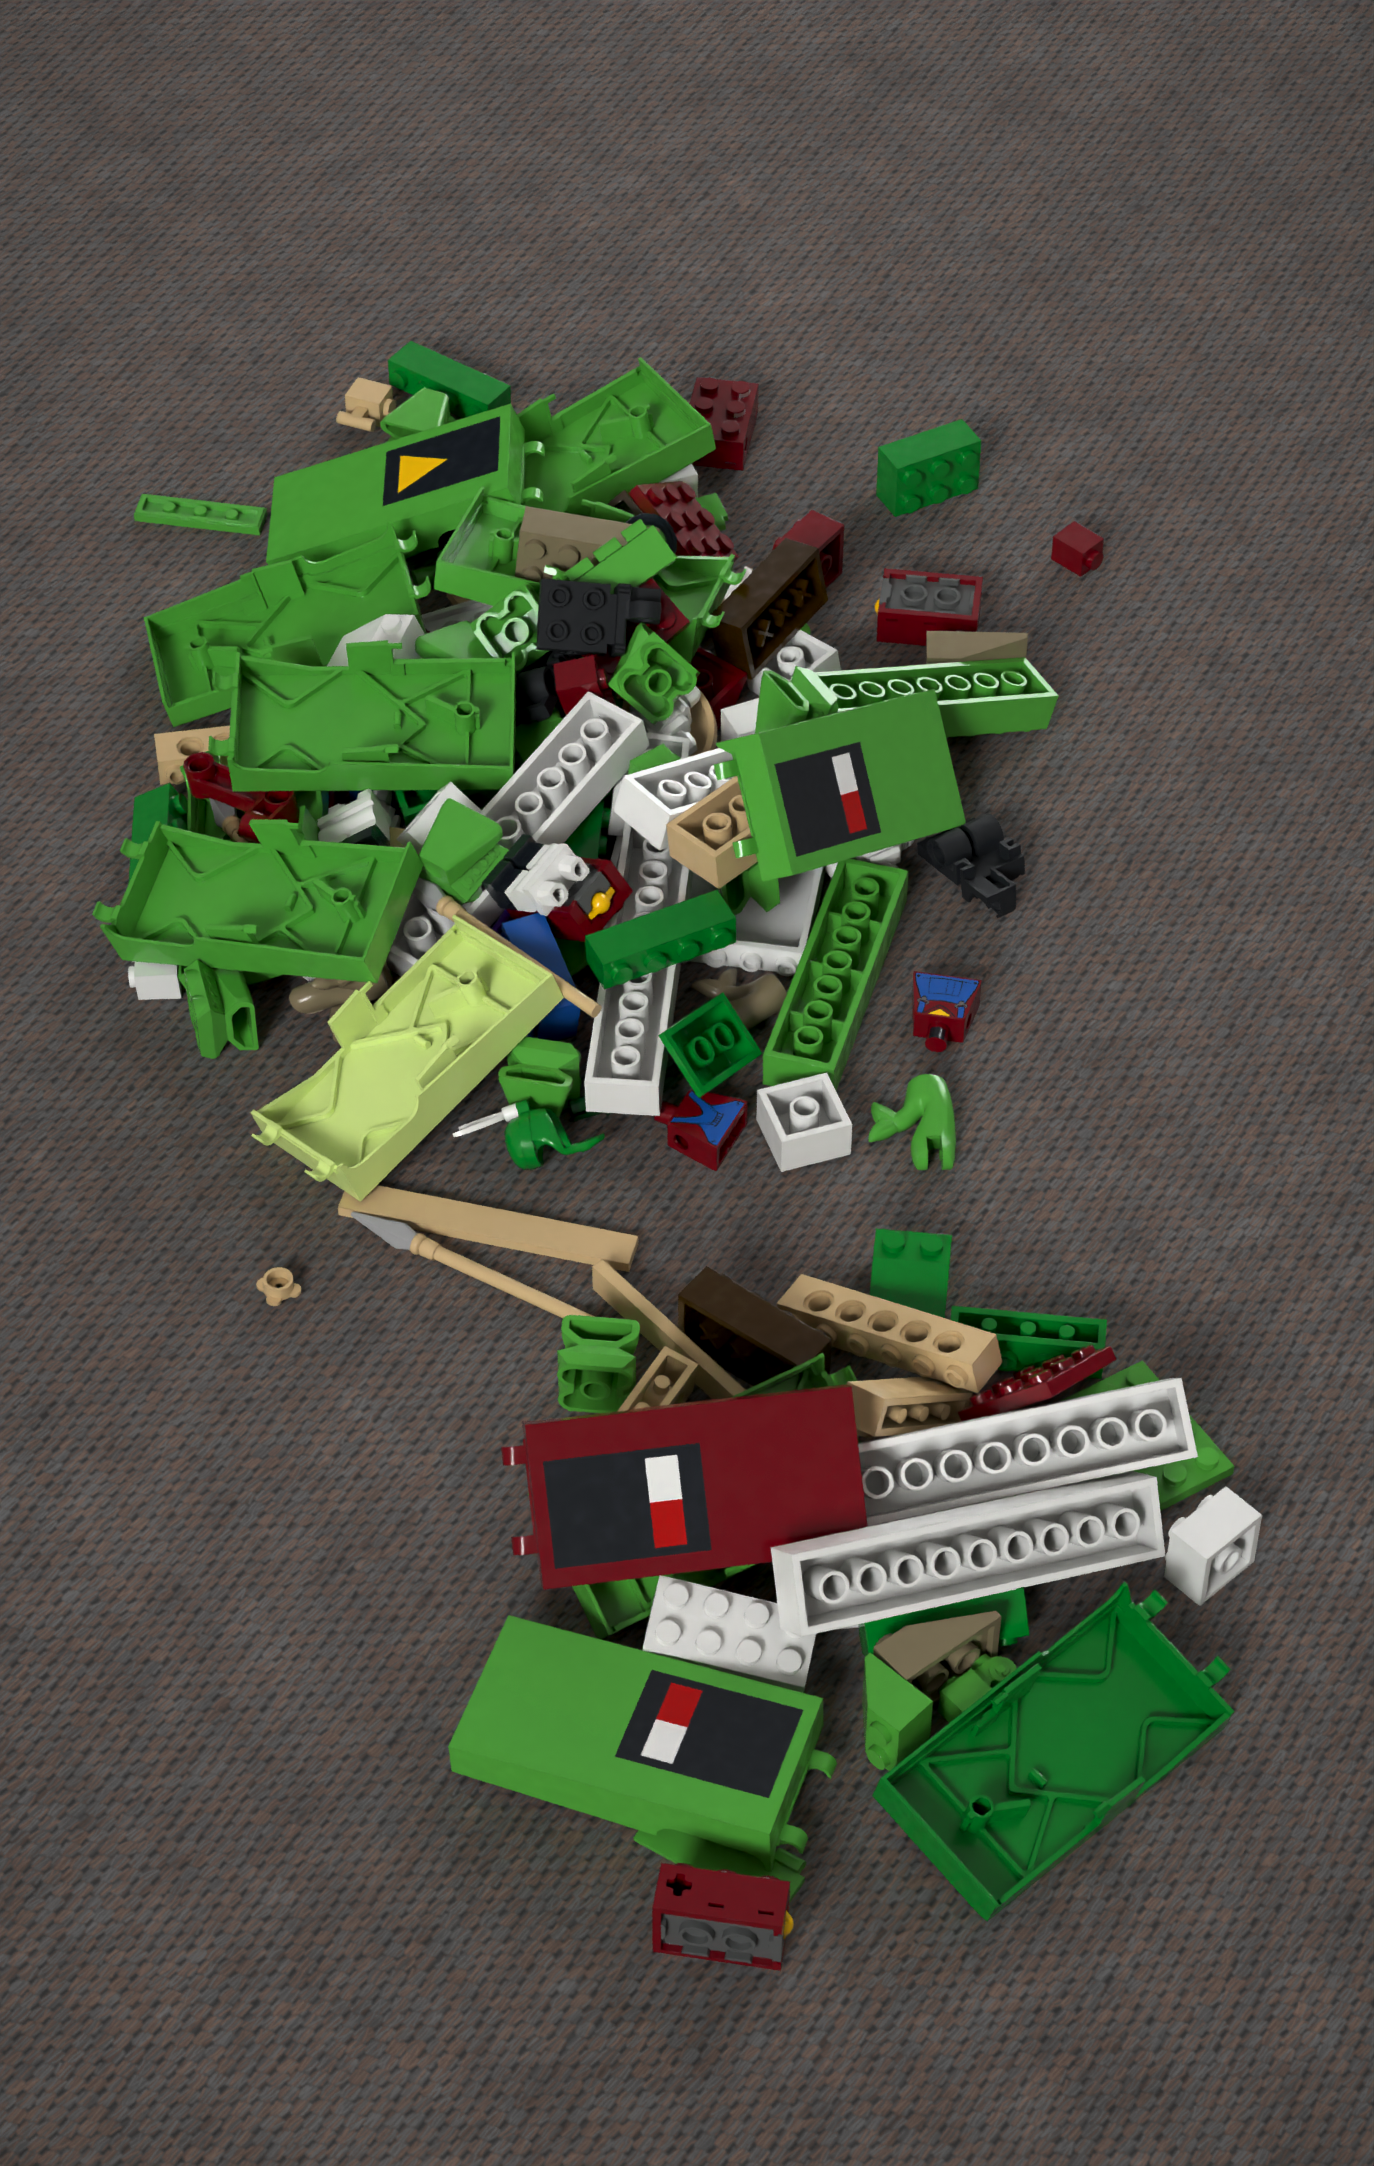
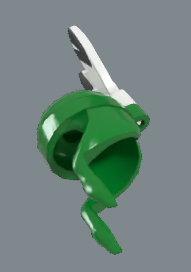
[453,1099,605,1171]

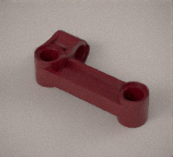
[183,752,299,844]

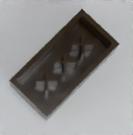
[711,538,828,680]
[678,1266,832,1387]

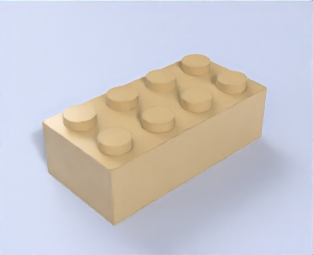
[666,776,757,889]

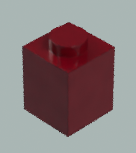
[1051,521,1104,577]

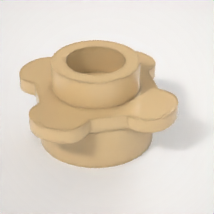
[256,1267,301,1306]

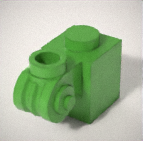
[937,1654,1016,1723]

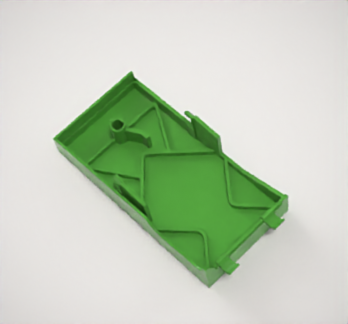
[434,486,747,662]

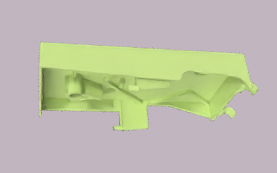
[250,915,564,1202]

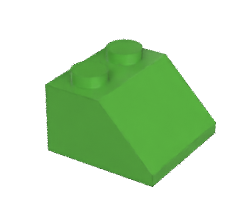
[862,1653,933,1771]

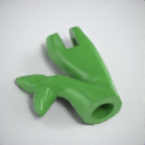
[868,1074,956,1171]

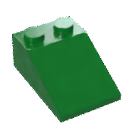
[658,992,763,1098]
[869,1228,952,1318]

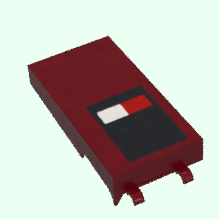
[501,1384,868,1590]

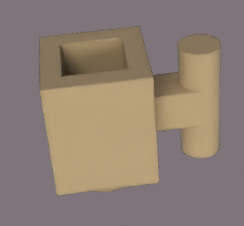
[336,377,396,432]

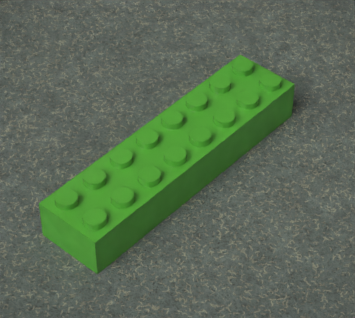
[814,657,1058,738]
[763,859,909,1090]

